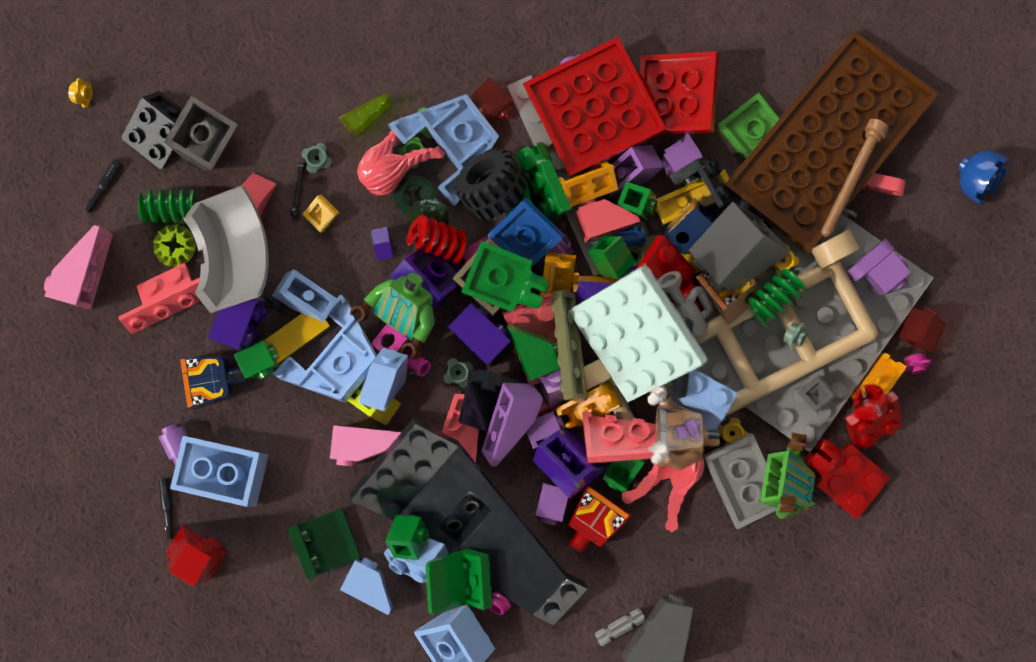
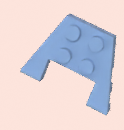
[388,94,499,206]
[274,295,377,403]

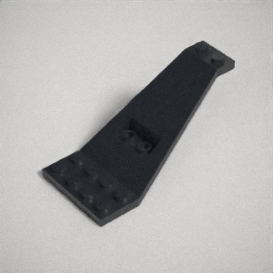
[349,418,588,625]

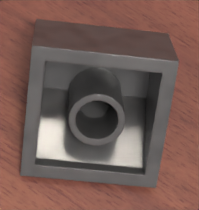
[164,96,238,170]

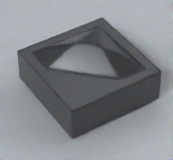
[798,375,838,413]

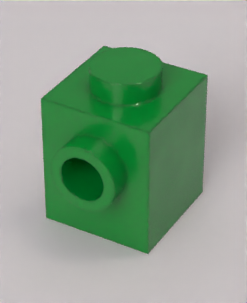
[617,182,658,221]
[588,235,636,279]
[234,341,280,380]
[386,515,429,560]

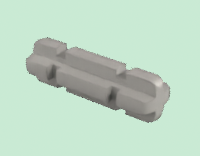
[595,608,646,646]

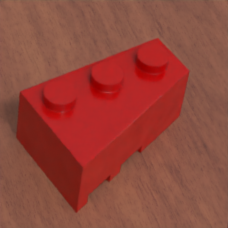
[166,525,227,587]

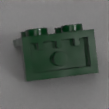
[287,508,360,580]

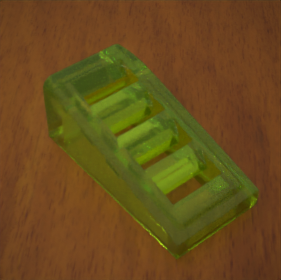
[338,92,392,138]

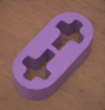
[847,238,895,282]

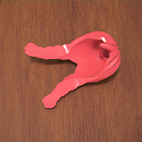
[357,116,445,195]
[622,457,704,532]

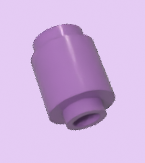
[158,423,189,465]

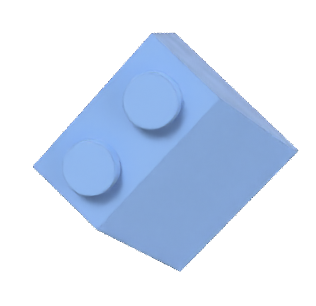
[670,369,737,429]
[414,605,495,662]

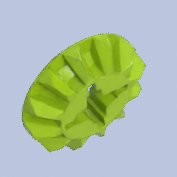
[153,224,196,267]

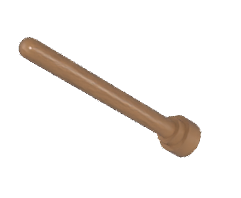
[821,119,889,237]

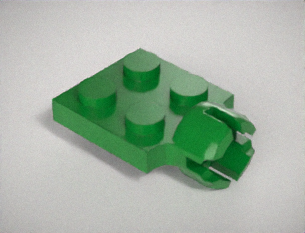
[516,142,571,223]
[462,241,549,312]

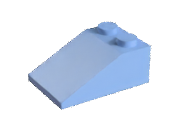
[170,436,269,507]

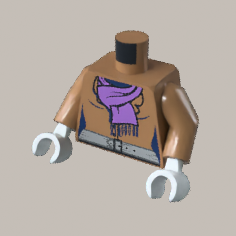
[648,384,719,471]

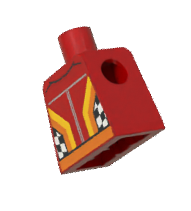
[568,485,630,553]

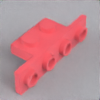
[118,263,201,334]

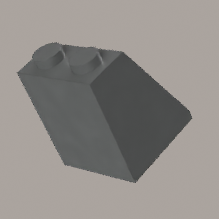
[689,202,791,292]
[623,594,693,662]

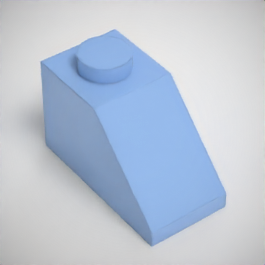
[272,269,338,322]
[359,348,408,411]
[340,557,393,615]

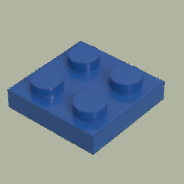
[487,197,564,267]

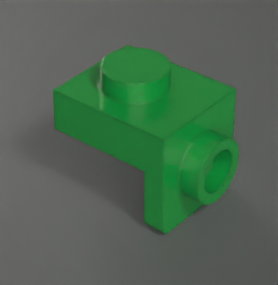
[602,459,646,493]

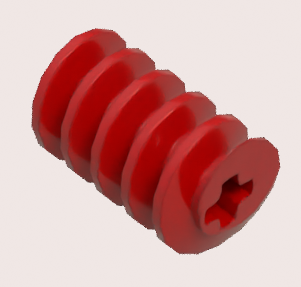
[407,215,467,264]

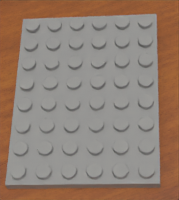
[695,214,933,452]

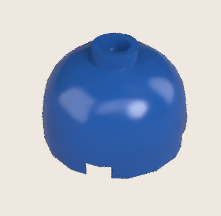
[958,150,1011,205]

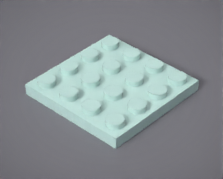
[568,264,708,402]

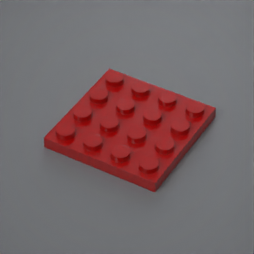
[523,37,666,179]

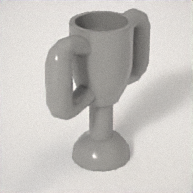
[657,271,713,338]

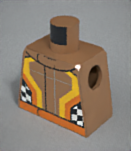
[696,271,767,325]

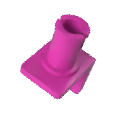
[372,324,431,377]

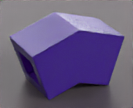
[371,227,394,261]

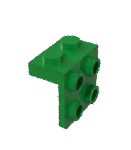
[425,548,492,615]

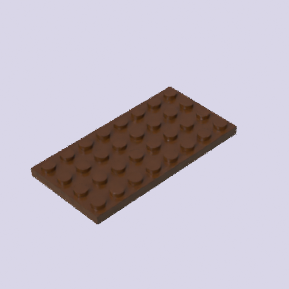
[724,31,939,254]

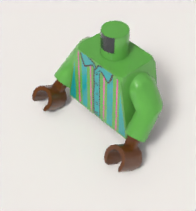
[350,273,435,359]
[760,432,819,519]

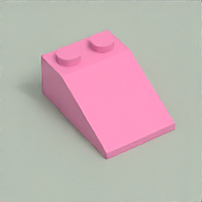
[44,225,114,310]
[330,426,401,466]

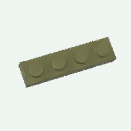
[551,290,587,402]

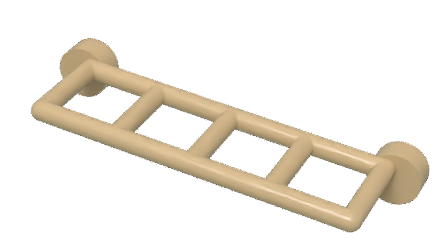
[584,230,878,421]

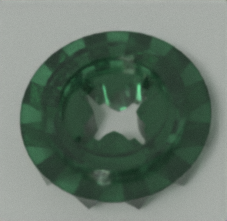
[394,175,436,218]
[406,197,449,228]

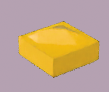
[302,194,339,233]

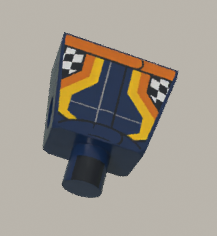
[665,198,714,254]
[179,358,246,409]

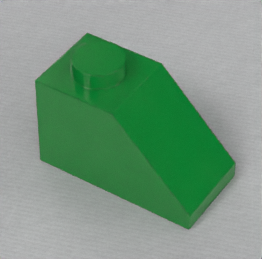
[506,323,560,381]

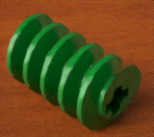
[138,189,197,223]
[748,268,808,328]

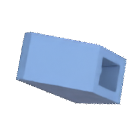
[384,539,449,583]

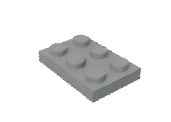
[702,432,777,529]

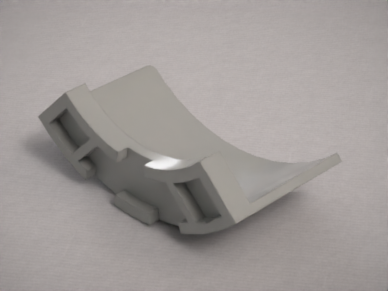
[184,186,269,313]

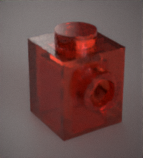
[471,77,513,122]
[899,308,947,353]

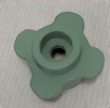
[302,143,332,173]
[783,322,808,350]
[444,358,473,388]

